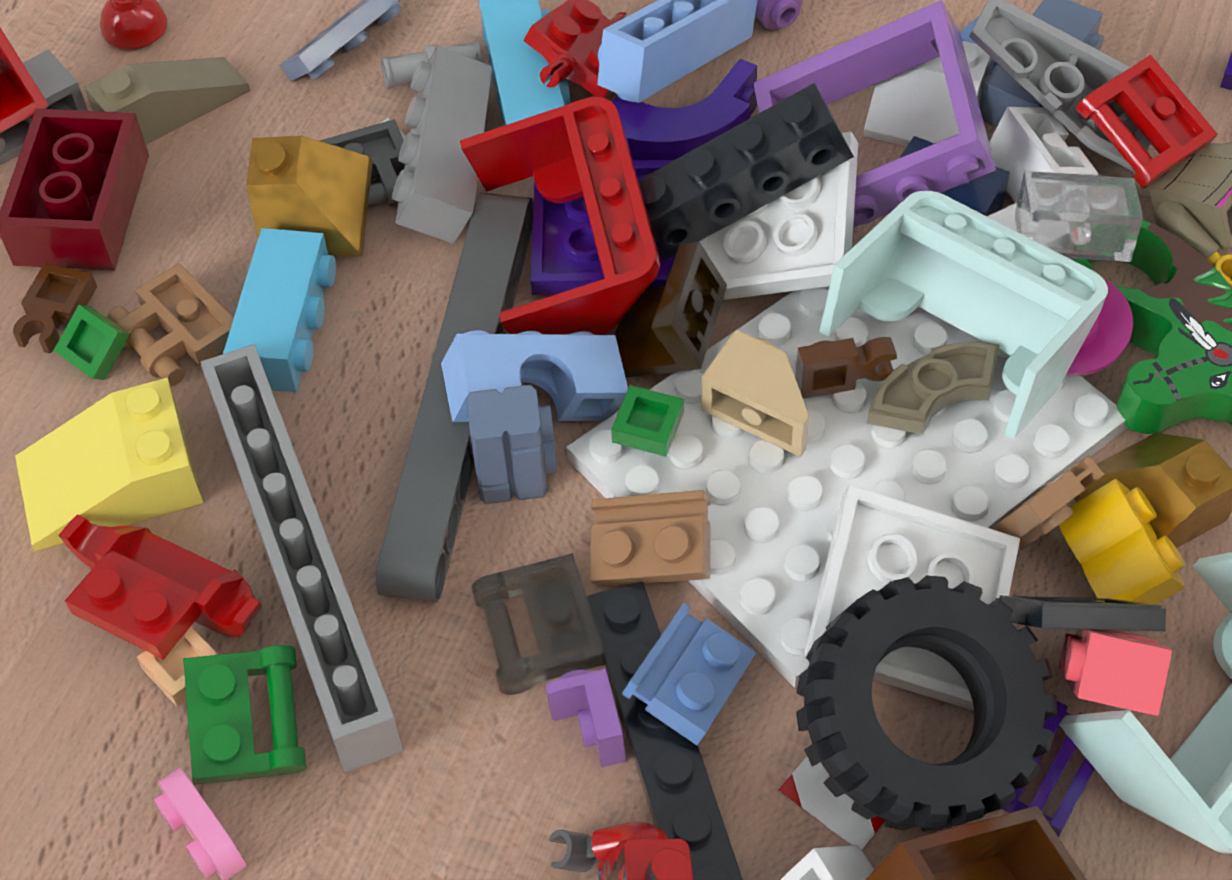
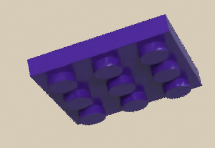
[531,160,676,295]

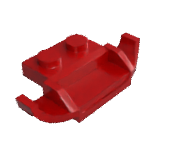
[59,514,262,660]

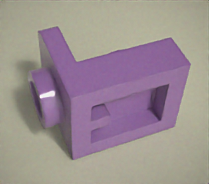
[545,668,626,767]

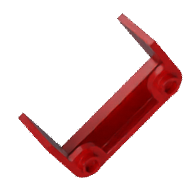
[460,97,660,335]

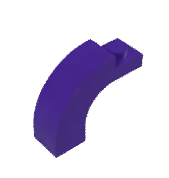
[612,59,757,160]

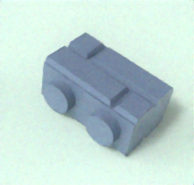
[466,385,557,504]

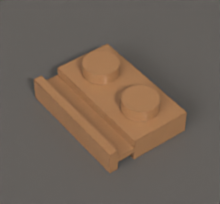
[990,456,1104,550]
[590,490,710,587]

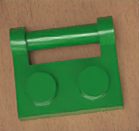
[183,645,307,785]

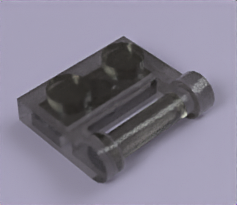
[471,553,606,695]

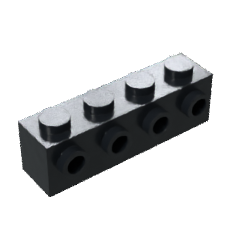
[638,83,854,260]

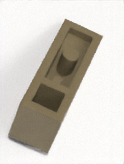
[84,57,250,144]

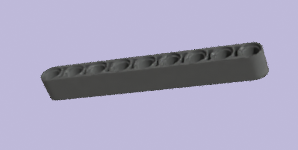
[376,192,533,602]

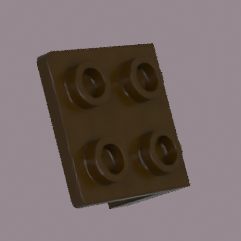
[614,241,727,378]

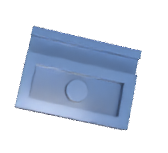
[622,603,756,745]

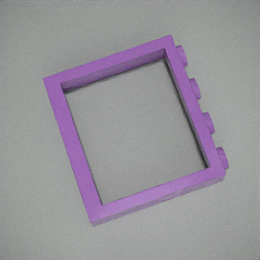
[753,0,996,228]

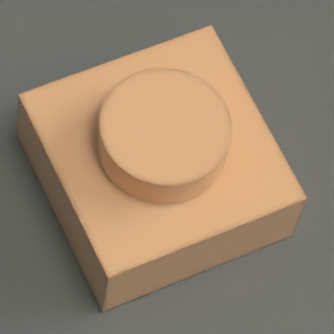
[137,626,218,707]

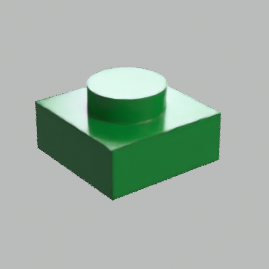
[53,304,130,380]
[611,385,684,457]

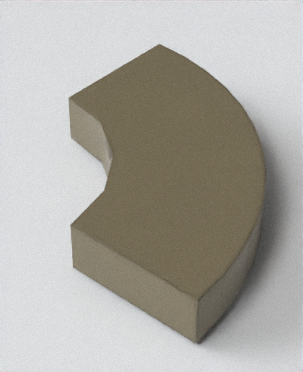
[867,342,1000,434]

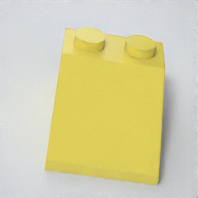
[15,377,203,551]

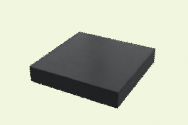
[995,595,1166,632]

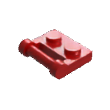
[1076,55,1218,189]

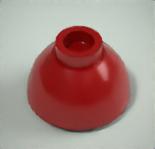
[100,0,167,49]

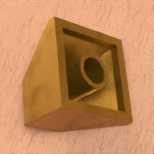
[246,135,373,257]
[1073,433,1232,548]

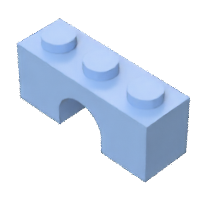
[441,330,628,422]

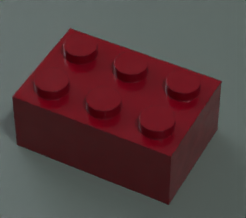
[0,109,149,271]

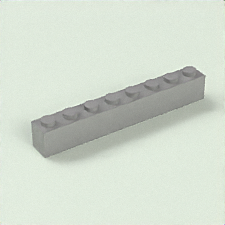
[200,344,403,773]

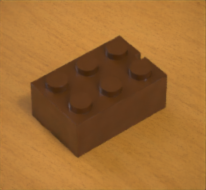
[865,806,1087,880]

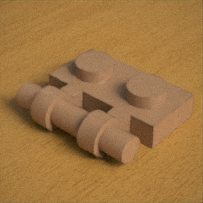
[107,263,234,386]

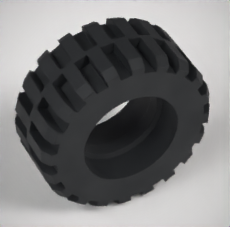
[796,575,1057,832]

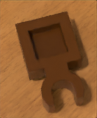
[13,263,97,353]
[795,337,897,399]

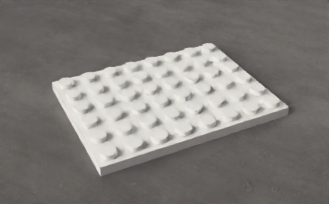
[566,286,1127,688]

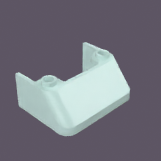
[819,191,1108,440]
[1059,552,1232,854]

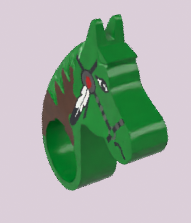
[1070,216,1232,434]

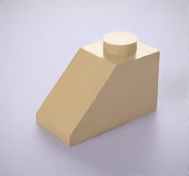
[701,330,809,457]

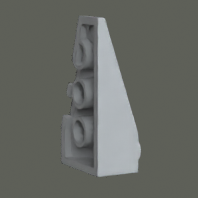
[969,0,1151,173]

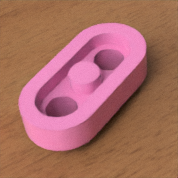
[153,767,247,880]

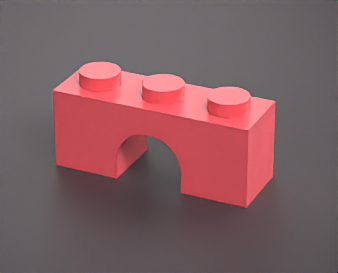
[1058,629,1173,716]

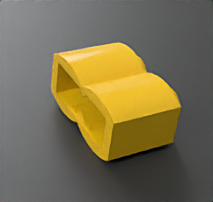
[1058,478,1185,605]

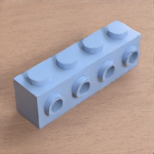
[597,0,758,103]

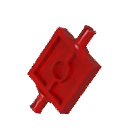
[523,0,627,98]

